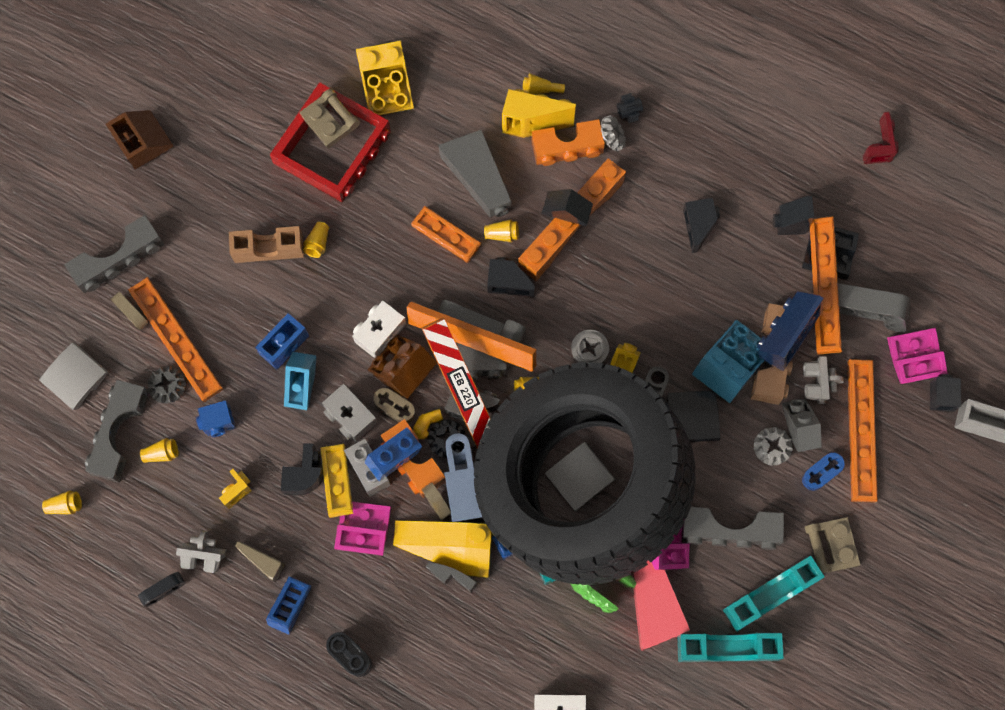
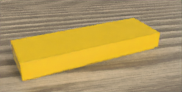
[320,444,353,518]

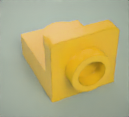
[610,343,641,373]
[219,469,252,509]

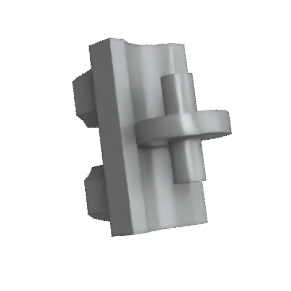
[803,357,844,404]
[176,531,227,573]

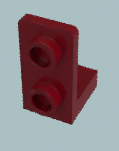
[863,112,899,164]

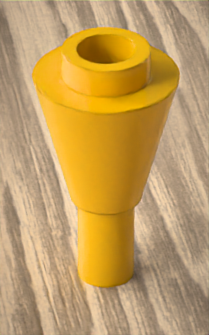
[523,73,565,95]

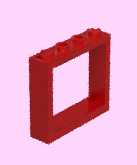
[270,82,391,202]

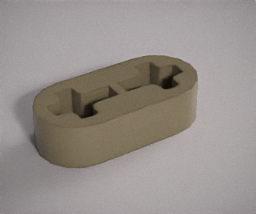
[110,292,149,331]
[374,388,415,423]
[421,482,451,520]

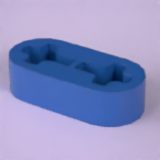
[802,453,845,491]

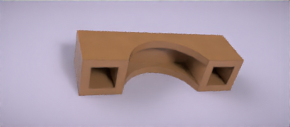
[751,303,793,405]

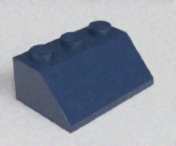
[757,291,824,372]

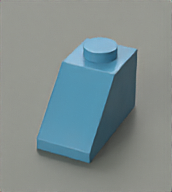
[284,352,316,410]

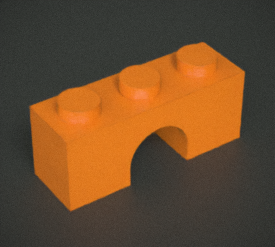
[531,119,605,166]
[380,419,446,498]

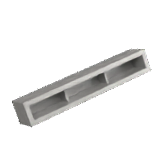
[954,399,1005,443]

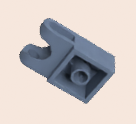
[444,434,482,522]

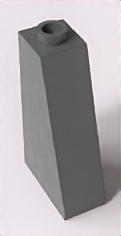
[438,130,511,218]

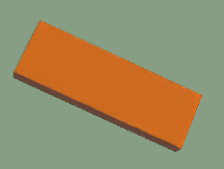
[411,206,481,263]

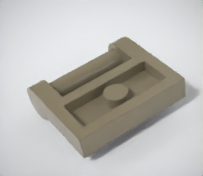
[300,88,360,149]
[805,517,860,574]

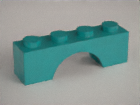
[723,556,825,631]
[677,633,784,662]

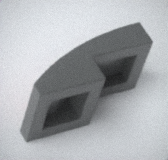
[425,563,477,592]

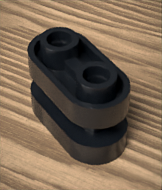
[326,632,372,677]

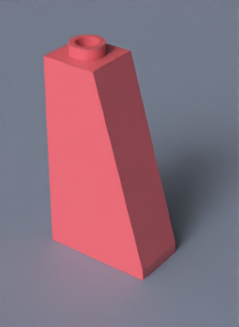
[631,561,690,651]

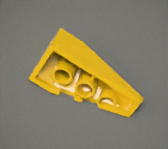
[393,521,492,578]

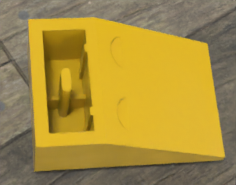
[356,41,414,115]
[502,89,576,138]

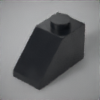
[773,196,814,235]
[683,198,720,253]
[487,257,535,297]

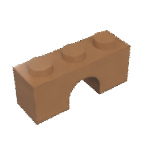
[229,226,304,263]

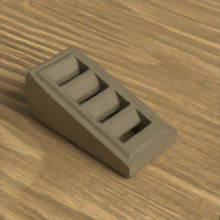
[235,541,285,582]

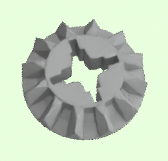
[601,115,626,151]
[571,330,609,363]
[754,427,793,465]

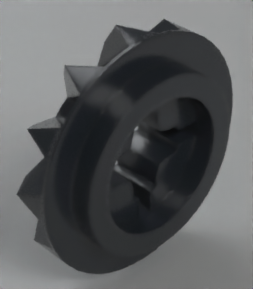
[428,419,466,458]

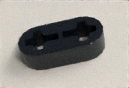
[138,572,185,607]

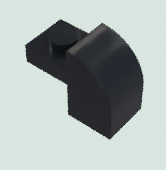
[281,443,324,495]

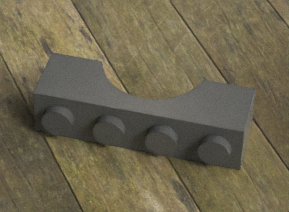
[64,215,164,294]
[85,380,149,483]
[682,507,784,550]

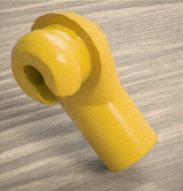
[413,409,443,440]

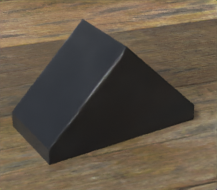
[542,189,593,226]

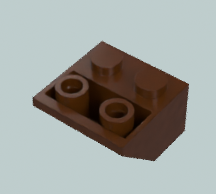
[105,110,174,170]
[367,334,437,399]

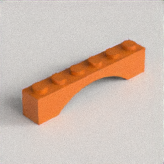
[518,158,626,281]

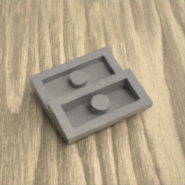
[39,343,108,410]
[545,442,616,511]

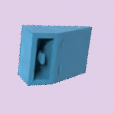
[692,320,764,403]

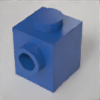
[196,400,236,437]

